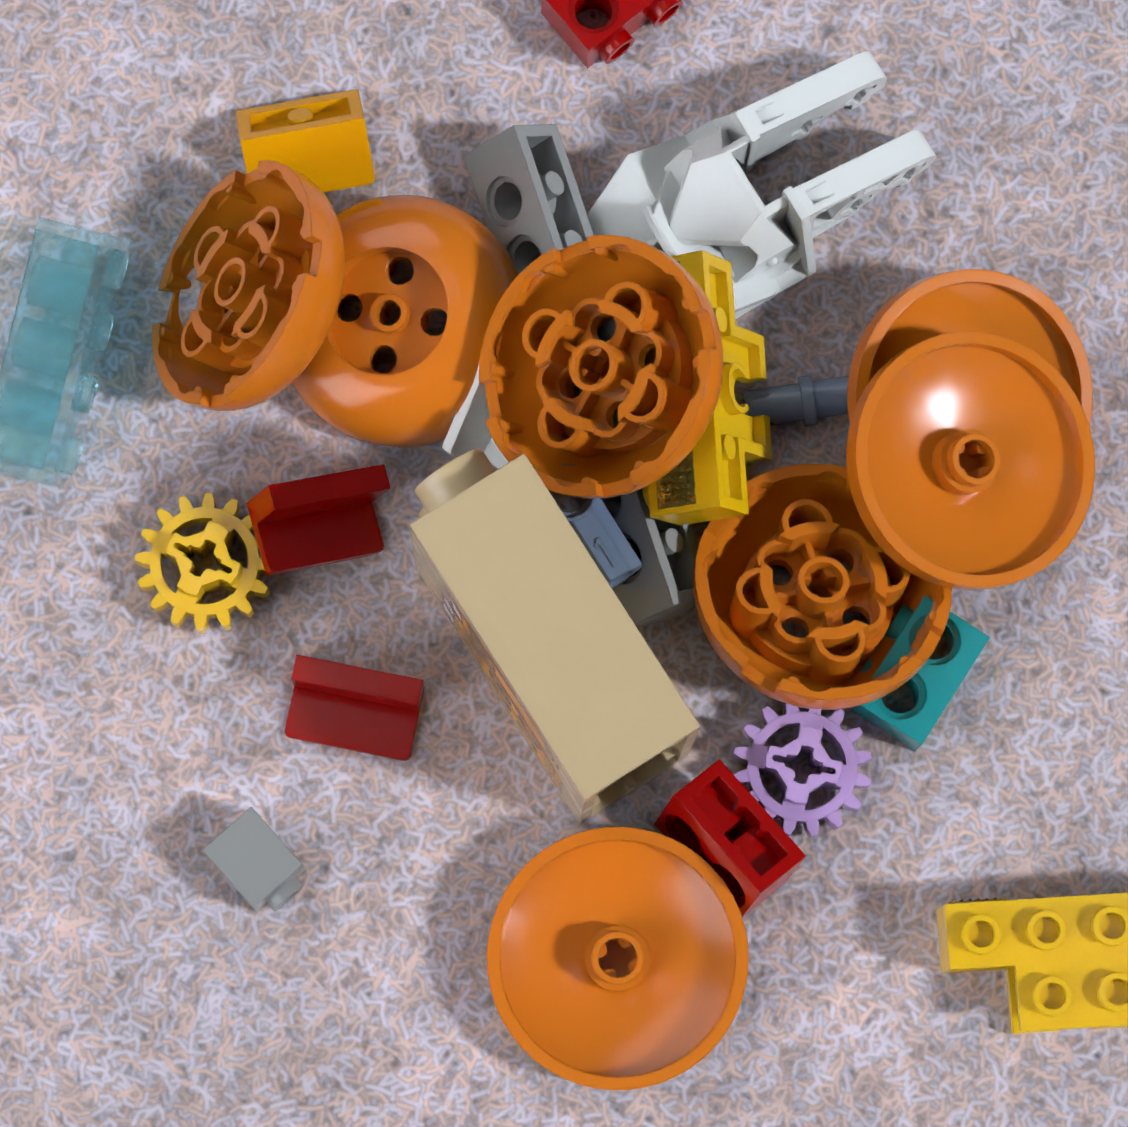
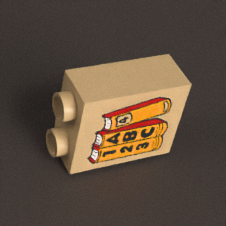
[409,448,701,825]

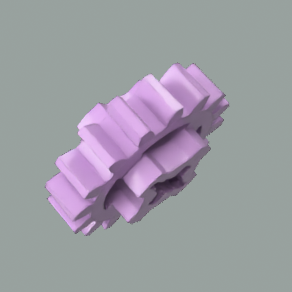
[732,704,872,839]

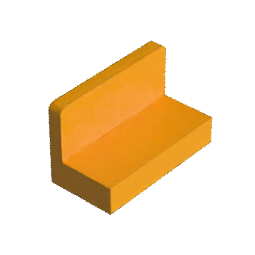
[236,89,375,193]

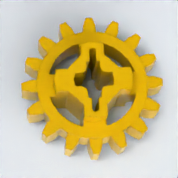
[135,493,270,634]

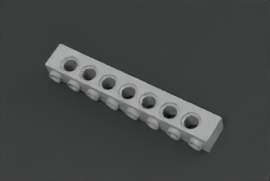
[464,124,698,627]

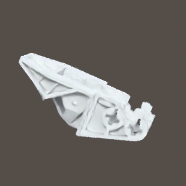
[587,51,937,320]

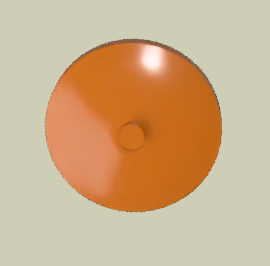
[847,269,1093,427]
[846,331,1095,591]
[487,827,749,1090]

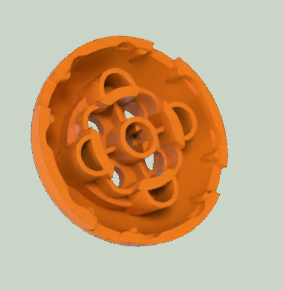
[152,160,345,411]
[292,195,519,448]
[479,235,723,499]
[693,464,952,710]

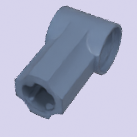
[548,464,642,588]

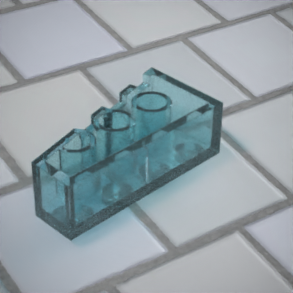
[0,217,133,486]

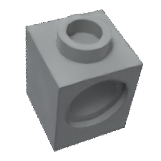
[202,806,306,912]

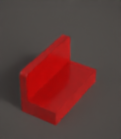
[246,464,391,575]
[285,654,425,761]

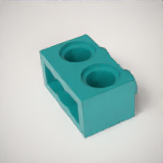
[851,596,990,751]

